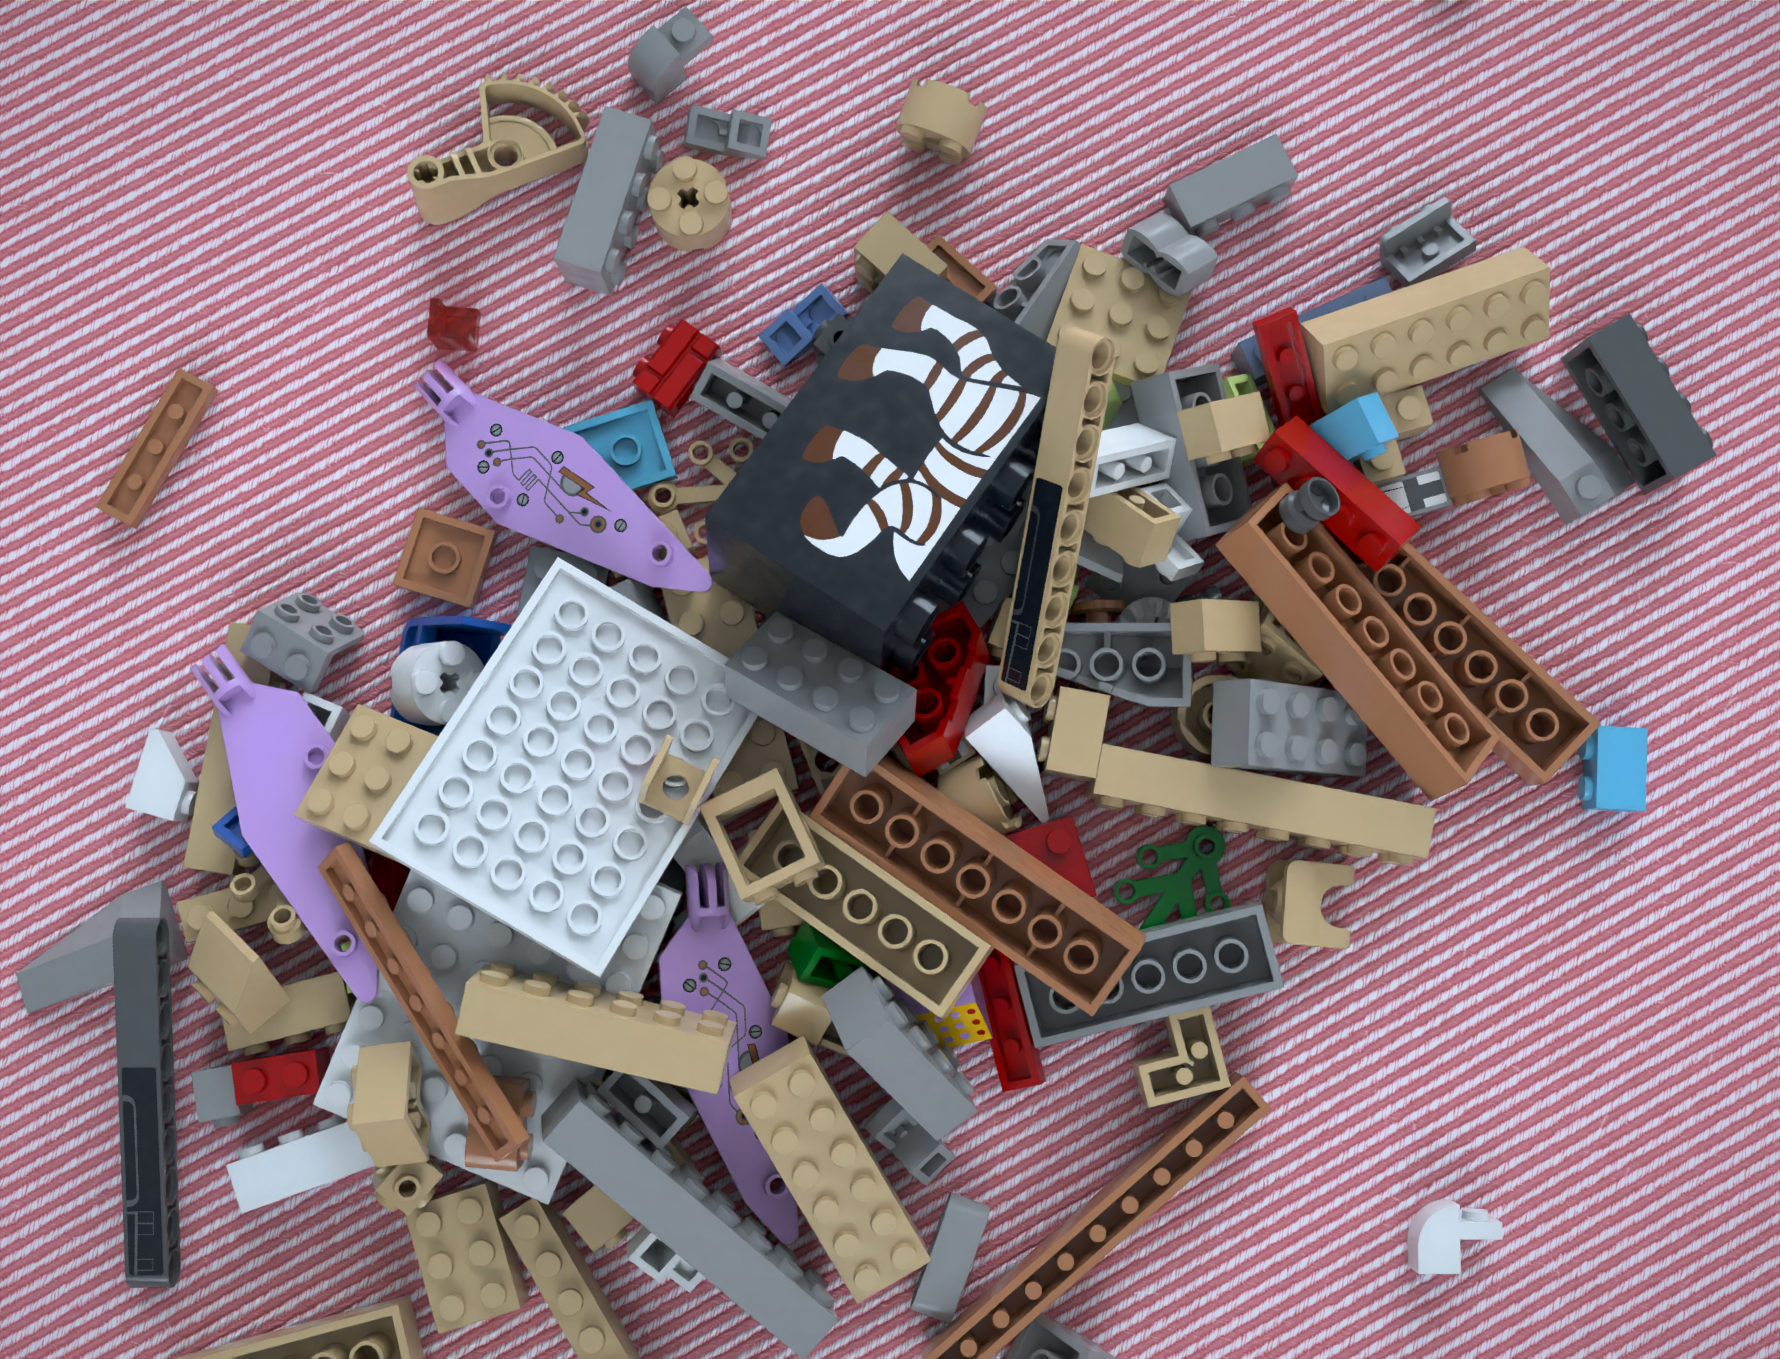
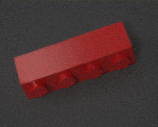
[1252,416,1421,572]

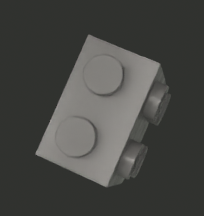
[240,593,365,694]

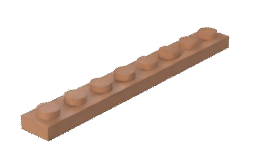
[317,842,530,1162]

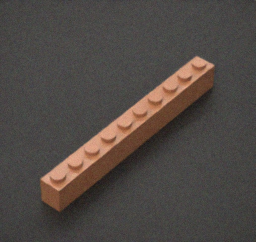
[921,1072,1272,1359]

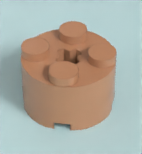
[1436,429,1531,507]

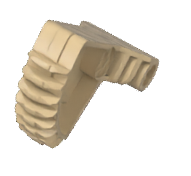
[407,71,589,225]

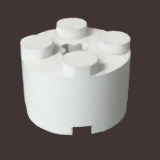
[389,641,484,726]

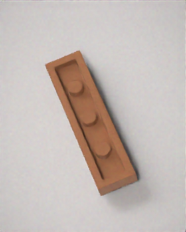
[96,368,219,529]

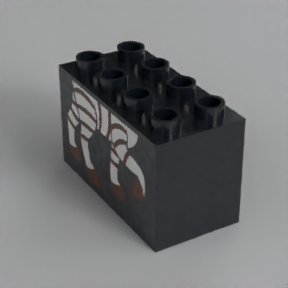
[705,253,1056,674]

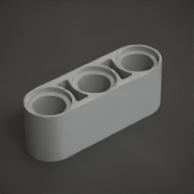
[910,1192,990,1324]

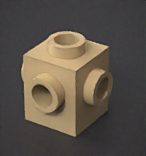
[372,1156,443,1216]

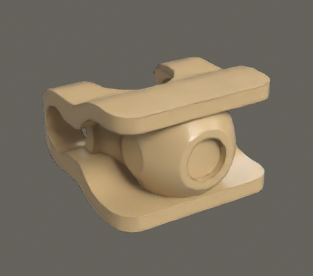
[1264,860,1355,949]

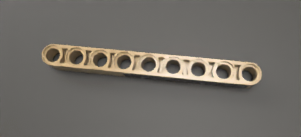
[998,326,1116,708]

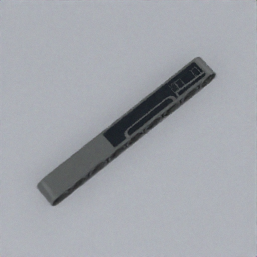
[113,918,181,1288]

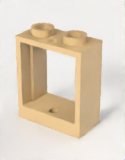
[698,768,826,906]

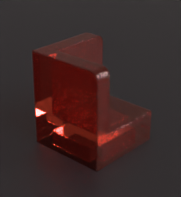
[427,297,481,352]

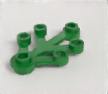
[1112,826,1230,930]

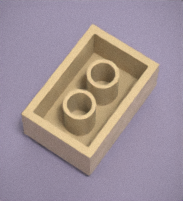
[405,1179,529,1334]

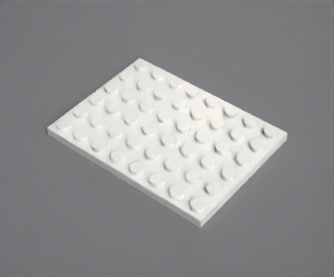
[369,557,758,979]
[313,869,683,1205]

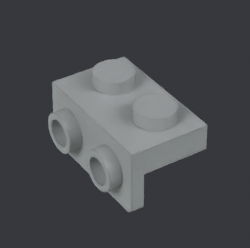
[1380,197,1476,287]

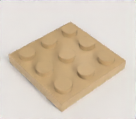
[1046,244,1192,387]
[294,704,438,864]

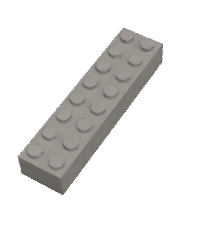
[541,1077,839,1359]

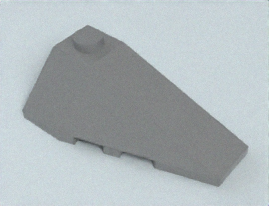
[987,239,1080,341]
[1478,368,1635,525]
[1056,623,1193,707]
[16,881,189,1013]

